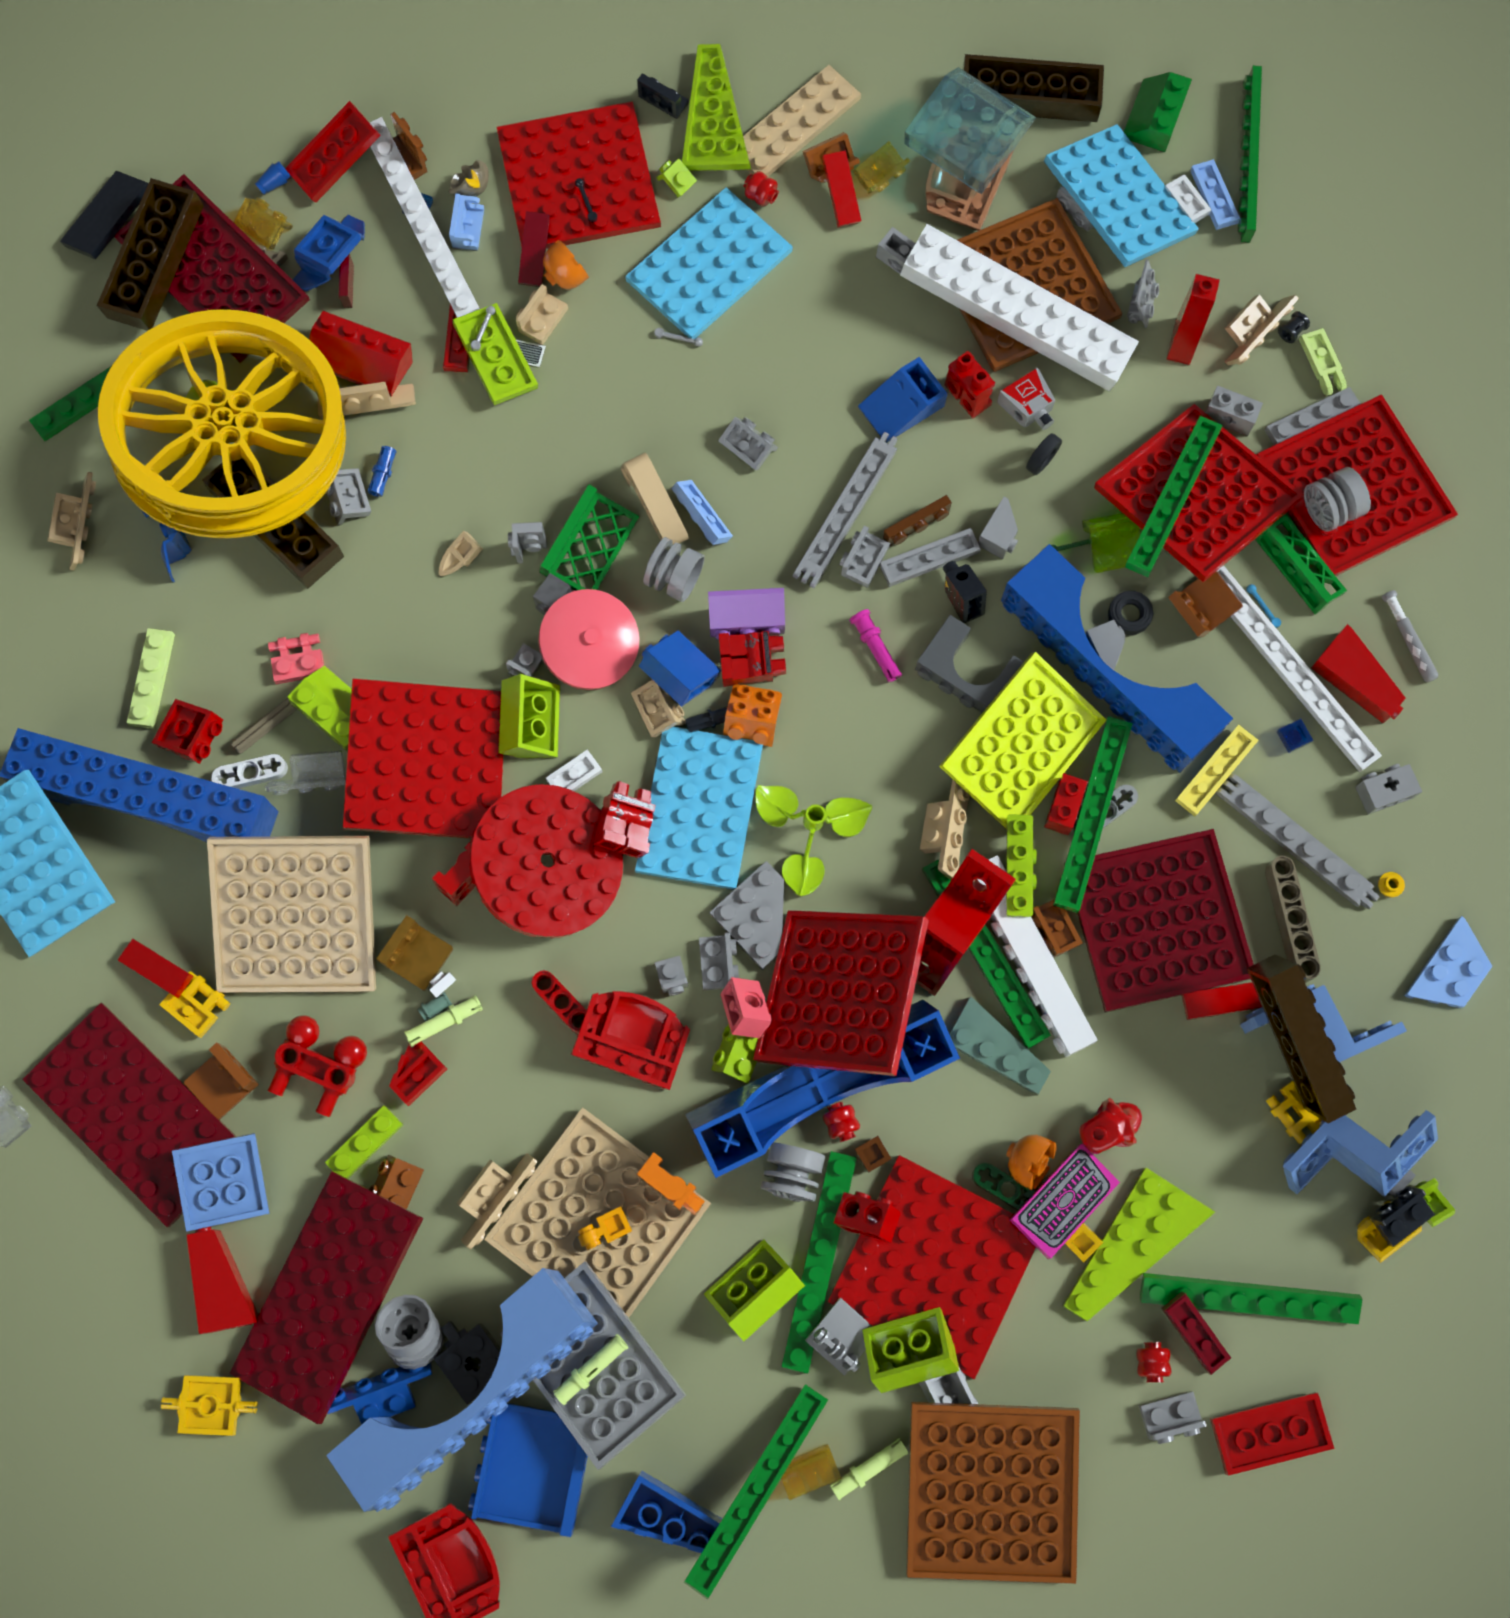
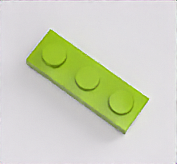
[325,1105,403,1179]

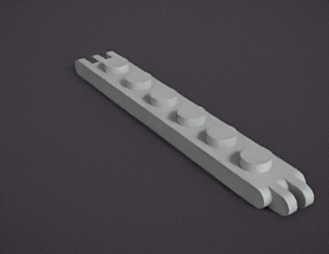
[792,432,898,588]
[1216,773,1379,909]

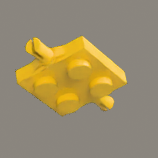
[161,1375,258,1436]

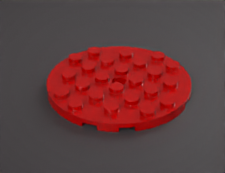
[469,784,623,939]

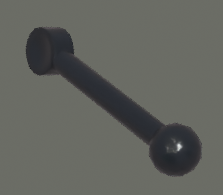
[575,178,597,223]

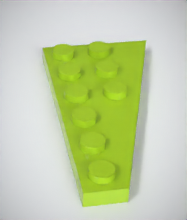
[682,44,751,171]
[1062,1168,1215,1321]

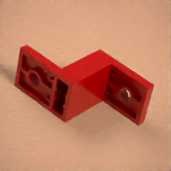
[916,849,1016,996]

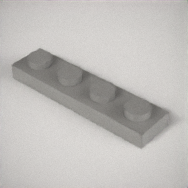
[1265,387,1360,445]
[880,528,981,587]

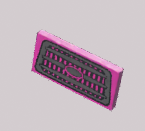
[1010,1143,1120,1259]

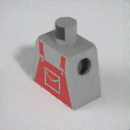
[997,368,1055,430]

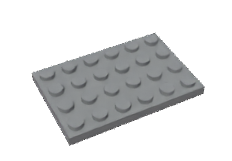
[499,1262,687,1470]

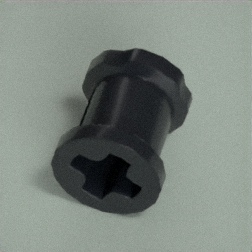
[1278,311,1310,344]

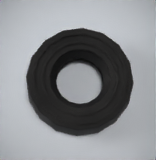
[1026,433,1062,475]
[1108,590,1154,635]

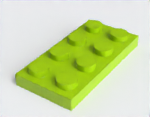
[453,303,538,406]

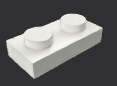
[1165,174,1211,223]
[546,749,602,791]

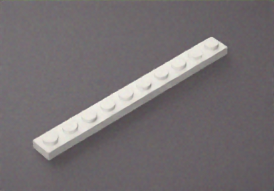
[370,117,480,318]
[1217,565,1382,772]

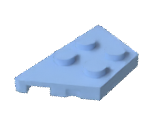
[1404,916,1492,1008]

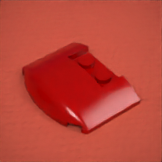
[571,991,690,1090]
[388,1503,500,1618]

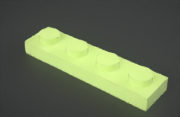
[127,628,175,729]

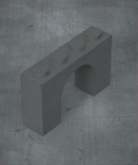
[915,615,1024,714]

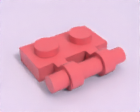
[268,633,324,685]

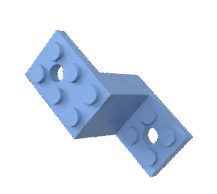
[1240,984,1407,1062]
[1283,1110,1438,1196]

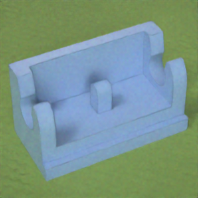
[449,193,484,250]

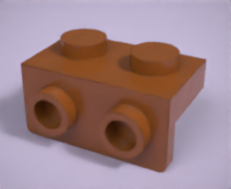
[802,132,860,183]
[1031,899,1083,958]
[369,1155,424,1209]

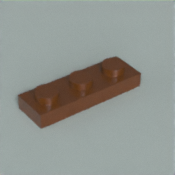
[882,495,952,546]

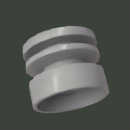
[1304,466,1371,532]
[643,537,705,602]
[761,1143,825,1202]
[375,1295,444,1369]

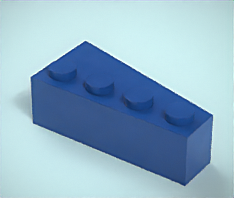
[611,1471,723,1553]

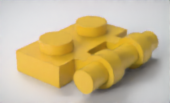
[159,971,231,1038]
[1266,1080,1322,1144]

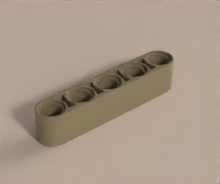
[1265,856,1321,983]

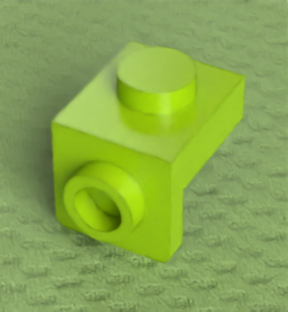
[656,158,697,197]
[1415,1178,1455,1228]

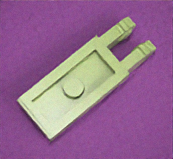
[1299,328,1347,396]

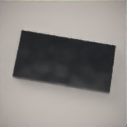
[60,170,148,260]

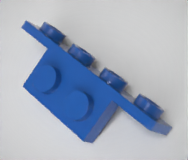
[327,1361,432,1424]

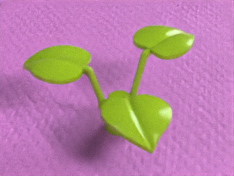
[755,785,872,897]

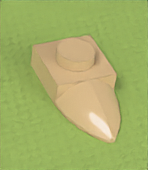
[439,531,483,576]

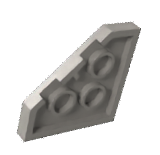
[710,861,784,970]

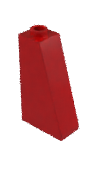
[1167,274,1220,365]
[1311,624,1406,723]
[186,1226,259,1334]

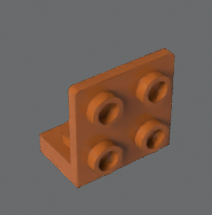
[390,112,428,180]
[1168,571,1243,637]
[184,1042,259,1120]

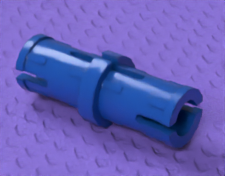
[367,446,397,497]

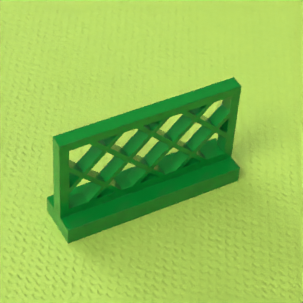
[539,485,640,591]

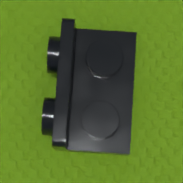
[637,73,689,119]
[1370,1187,1435,1247]

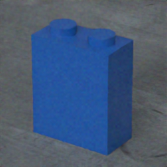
[639,630,721,707]

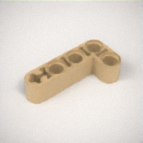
[621,452,689,544]

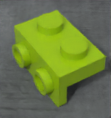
[711,1024,758,1084]

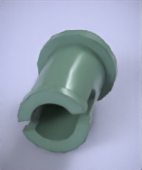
[418,992,452,1021]

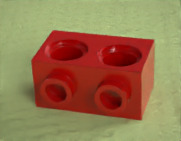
[1044,773,1088,835]
[833,1191,901,1243]

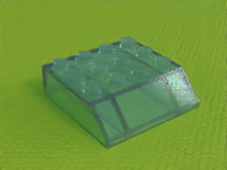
[904,67,1036,194]

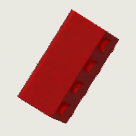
[309,311,413,397]

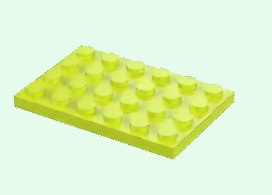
[939,652,1107,829]

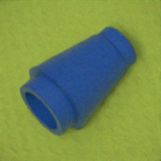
[255,161,291,195]

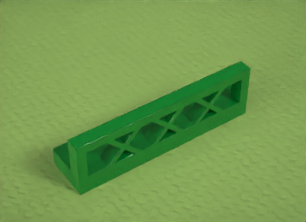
[1255,515,1347,615]

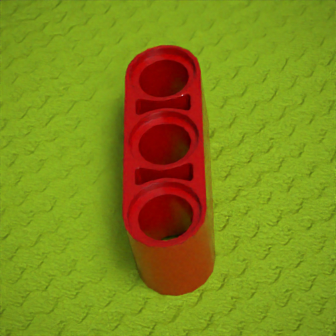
[532,970,586,1035]

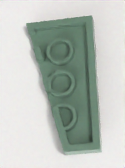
[950,997,1051,1095]

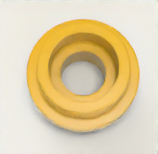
[1378,872,1405,898]

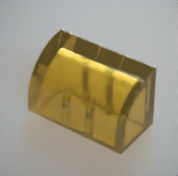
[781,1444,841,1501]

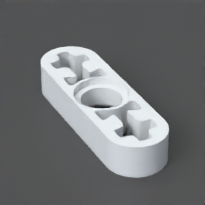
[212,754,288,789]

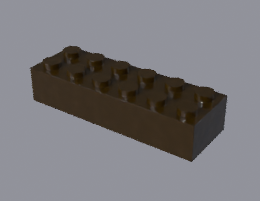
[959,54,1104,122]
[96,178,204,331]
[202,458,344,589]
[1246,954,1357,1124]

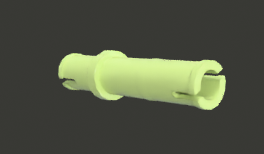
[404,995,483,1047]
[553,1334,629,1405]
[829,1438,909,1501]

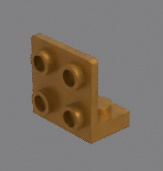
[376,915,453,991]

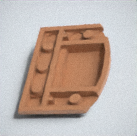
[926,126,1015,231]

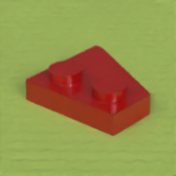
[389,1041,448,1106]

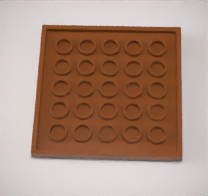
[957,198,1123,372]
[906,1402,1080,1584]

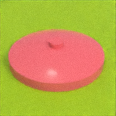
[538,589,639,690]

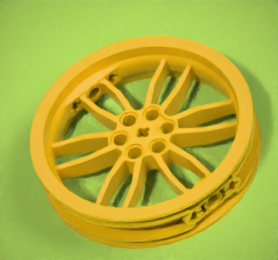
[98,310,346,538]

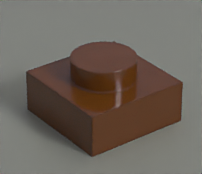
[855,1136,891,1173]

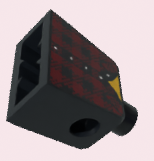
[943,561,987,624]

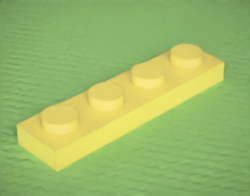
[1175,725,1259,817]

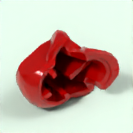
[1079,1098,1142,1154]

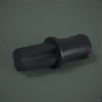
[685,706,728,733]

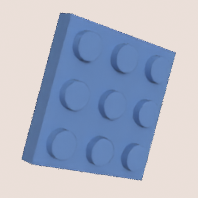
[172,1133,269,1232]

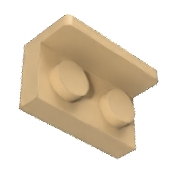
[516,285,568,345]
[631,680,686,738]

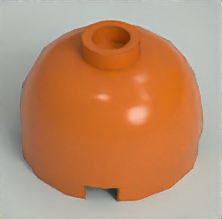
[543,240,589,290]
[1006,1135,1057,1190]

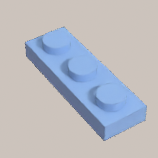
[1190,159,1240,230]
[671,480,733,545]

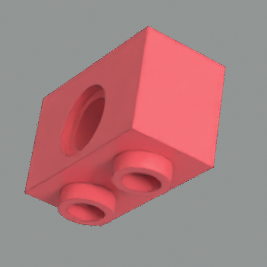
[720,977,771,1038]

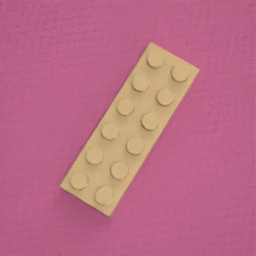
[743,65,861,177]

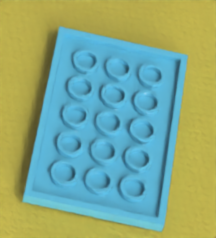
[1044,124,1199,267]
[625,187,793,339]
[635,727,763,890]
[0,769,115,957]

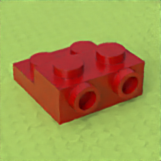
[151,699,223,764]

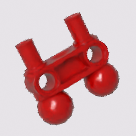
[267,1015,367,1117]

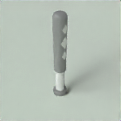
[1382,590,1438,682]

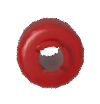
[744,171,779,207]
[823,1101,860,1143]
[1136,1342,1172,1383]

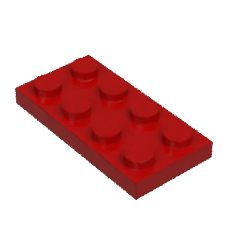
[285,101,381,203]
[1210,1392,1335,1476]

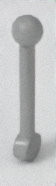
[471,306,495,351]
[654,328,703,347]

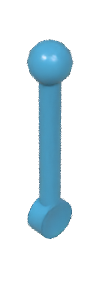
[1247,584,1281,628]

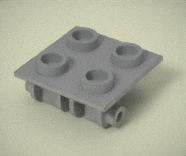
[1127,259,1159,328]
[805,1298,873,1376]

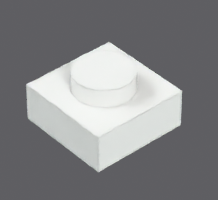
[429,971,456,998]

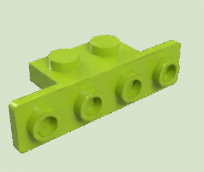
[1006,814,1037,917]

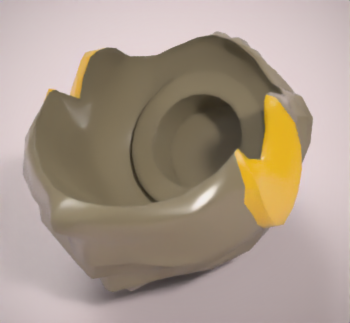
[448,160,489,197]

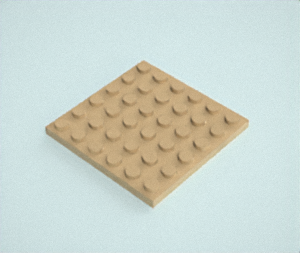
[207,836,376,993]
[484,1107,711,1318]

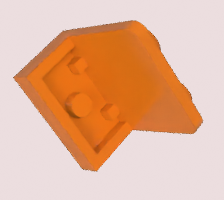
[723,684,782,747]

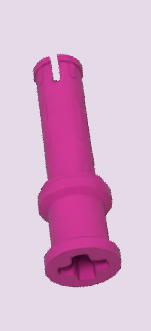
[849,609,902,683]

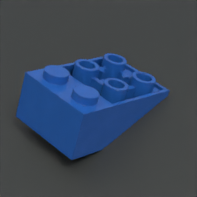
[858,357,948,443]

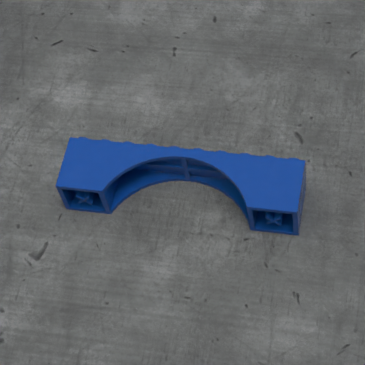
[1001,544,1233,773]
[0,728,279,842]
[685,999,960,1178]

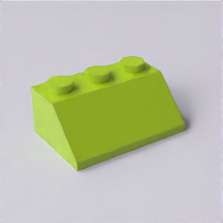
[287,665,352,752]
[499,674,560,758]
[704,1239,805,1342]
[862,1307,959,1393]

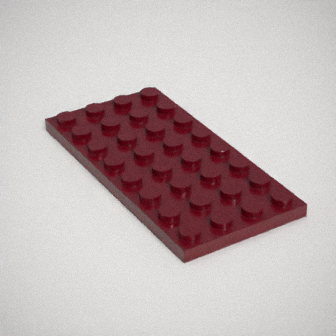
[114,174,310,363]
[22,1003,237,1228]
[229,1171,424,1424]

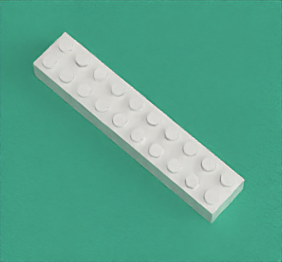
[900,224,1139,392]

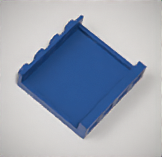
[468,1403,588,1537]

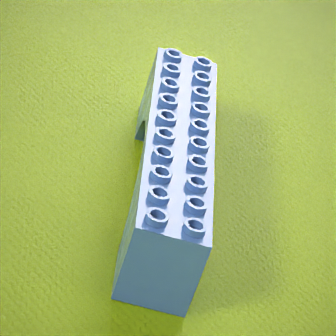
[326,1268,598,1512]

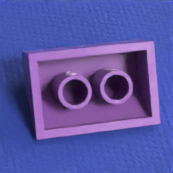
[708,588,785,639]

